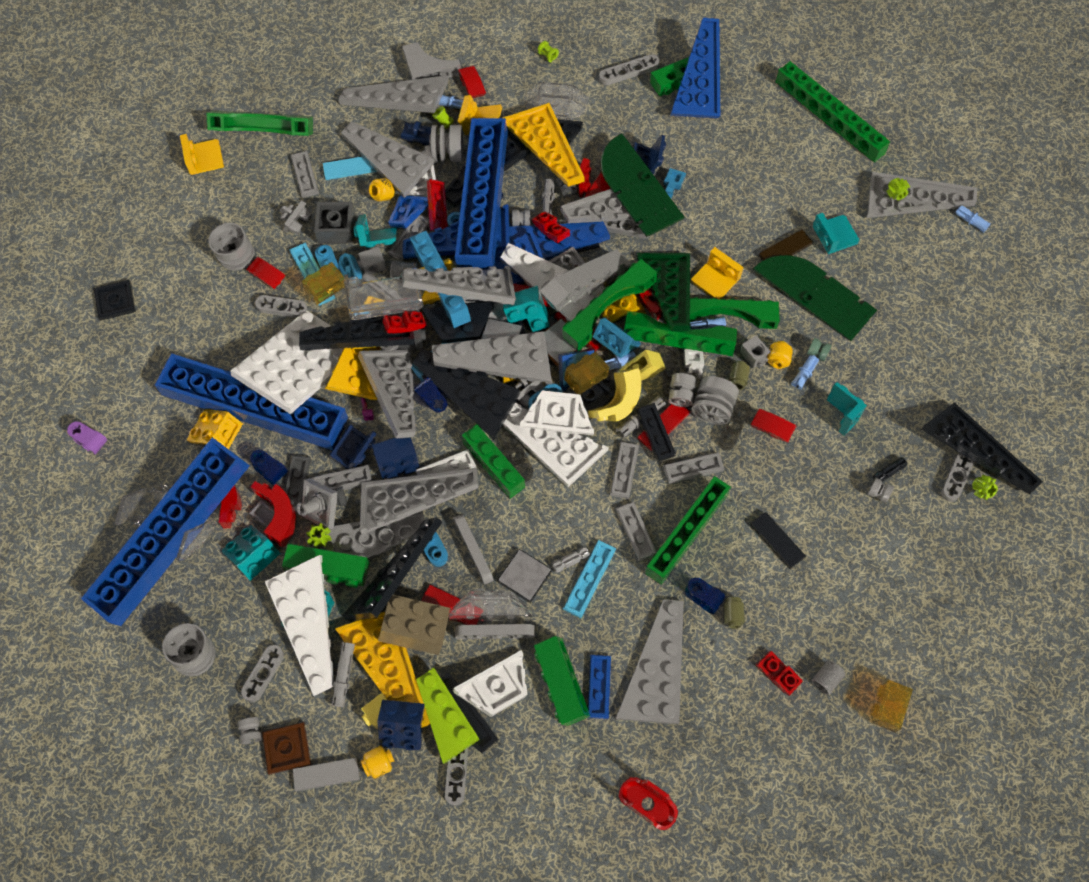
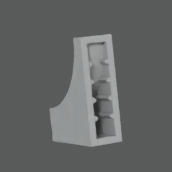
[402,42,461,80]

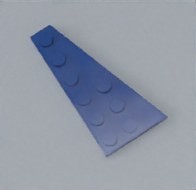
[670,18,720,118]

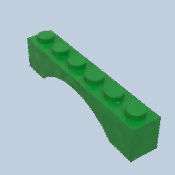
[207,111,313,136]
[562,259,657,352]
[667,297,780,329]
[624,311,737,357]

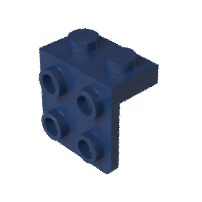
[632,135,666,174]
[328,425,377,469]
[377,700,425,751]

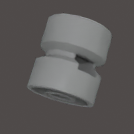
[668,373,696,407]

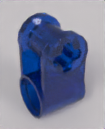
[413,376,447,413]
[250,450,288,485]
[685,577,726,614]

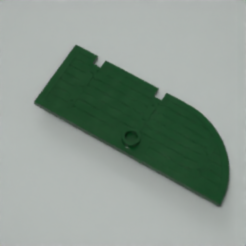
[600,133,685,237]
[753,255,877,341]

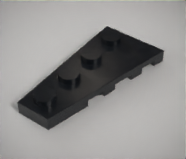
[441,672,499,753]

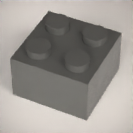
[314,202,356,244]

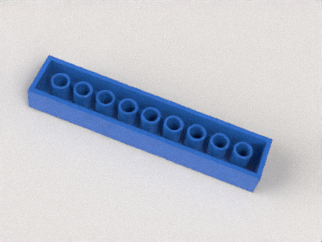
[455,118,508,270]
[155,353,348,450]
[81,437,250,627]

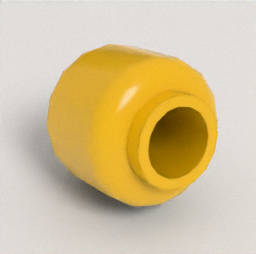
[369,178,395,202]
[767,341,793,369]
[361,746,395,779]

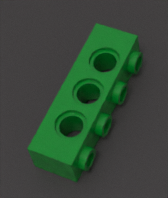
[650,57,689,97]

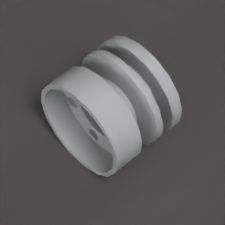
[429,125,463,162]
[209,223,255,271]
[692,376,739,425]
[162,623,216,677]

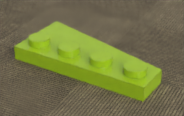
[416,668,480,764]

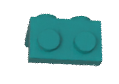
[812,213,860,255]
[354,214,398,248]
[222,525,281,581]

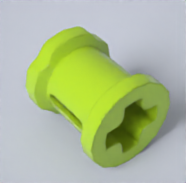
[537,41,559,62]
[432,106,454,129]

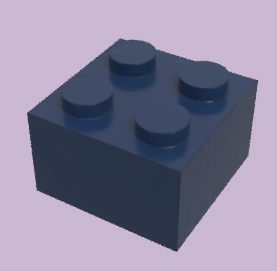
[372,437,420,480]

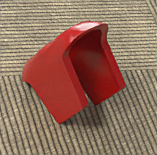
[618,777,678,830]

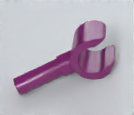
[360,397,374,421]

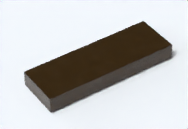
[759,229,813,261]

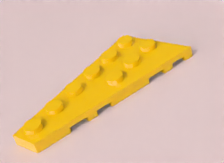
[503,103,585,187]
[324,296,385,400]
[335,611,430,728]

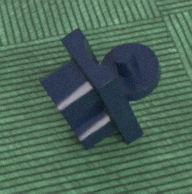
[401,121,432,146]

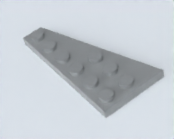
[339,75,449,113]
[560,189,633,223]
[358,349,416,438]

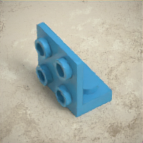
[592,317,641,358]

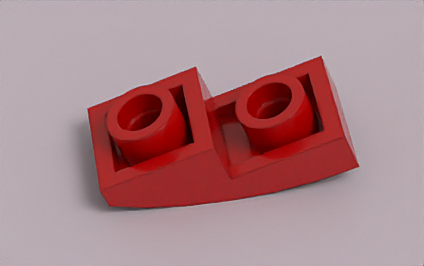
[458,66,486,98]
[578,158,592,198]
[532,211,570,243]
[246,256,286,289]
[639,288,662,320]
[383,311,426,333]
[751,408,796,443]
[755,651,803,696]

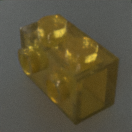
[301,262,347,305]
[564,351,610,395]
[870,679,913,733]

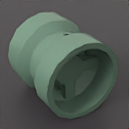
[807,338,832,362]

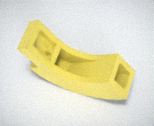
[588,368,641,422]

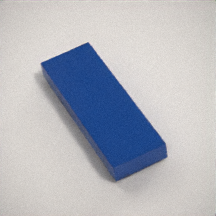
[588,655,611,719]

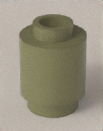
[729,361,750,390]
[723,597,745,629]

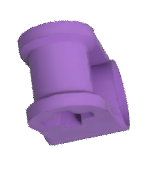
[67,422,108,455]

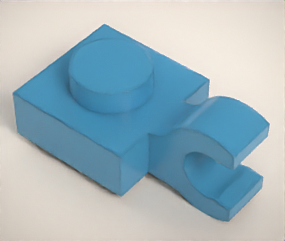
[664,168,686,198]

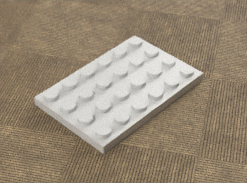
[231,311,343,414]

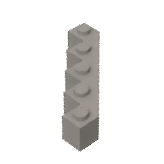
[540,249,632,311]

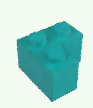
[503,286,550,332]

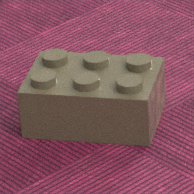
[378,595,450,655]

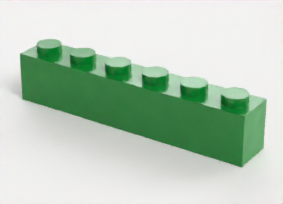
[645,476,731,585]

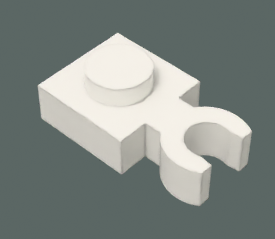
[683,349,704,379]

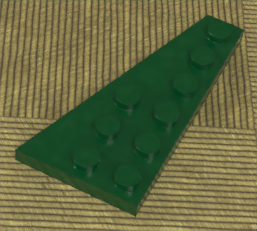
[637,253,690,331]

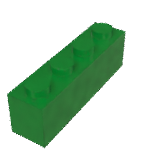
[462,424,525,499]
[282,544,370,588]
[534,636,590,726]

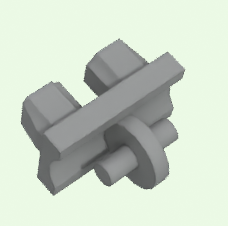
[280,200,312,235]
[514,377,545,407]

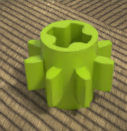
[886,178,910,200]
[972,474,998,500]
[306,523,332,549]

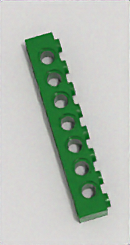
[775,61,890,163]

